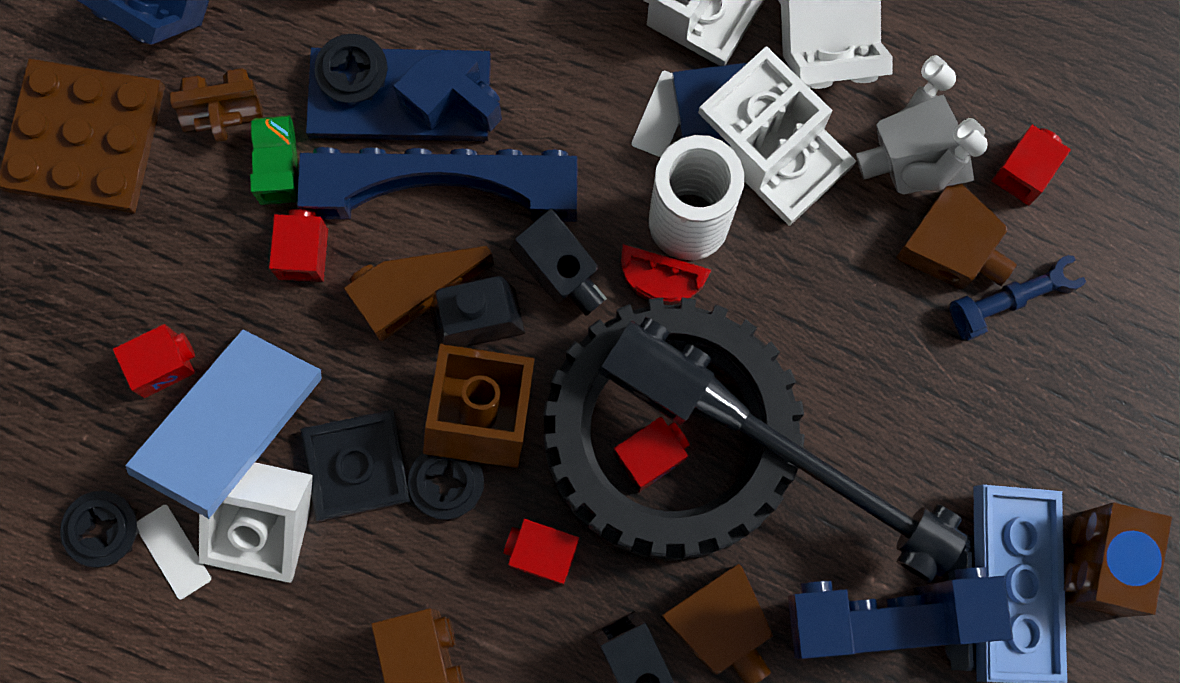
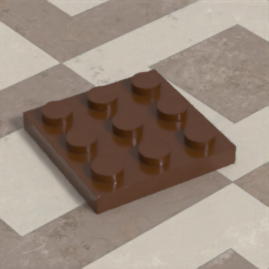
[0,59,165,213]

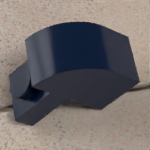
[394,51,502,132]

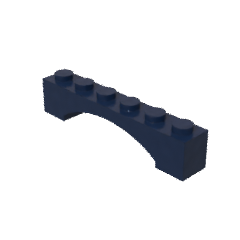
[297,147,578,222]

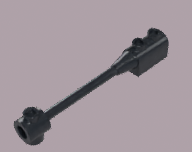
[598,317,967,582]

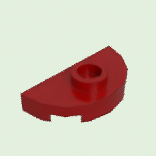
[621,244,711,305]

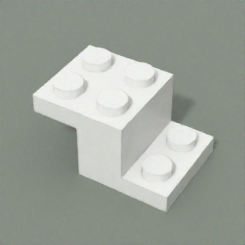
[643,0,765,66]
[778,0,892,89]
[698,46,856,226]

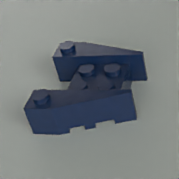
[788,567,1013,659]

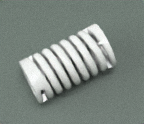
[649,135,744,261]

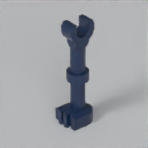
[950,255,1086,341]

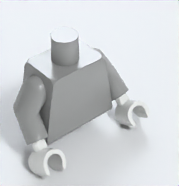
[856,55,987,194]

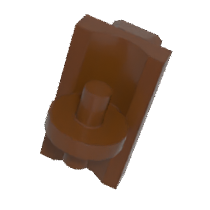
[170,68,263,142]

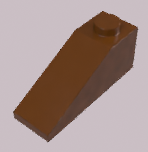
[344,246,494,342]

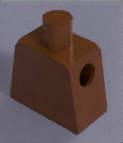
[896,183,1017,289]
[661,563,773,683]

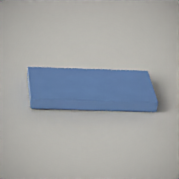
[125,330,322,519]
[973,485,1067,683]

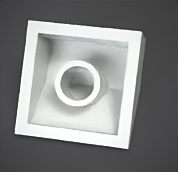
[199,463,313,583]

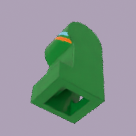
[250,115,299,205]

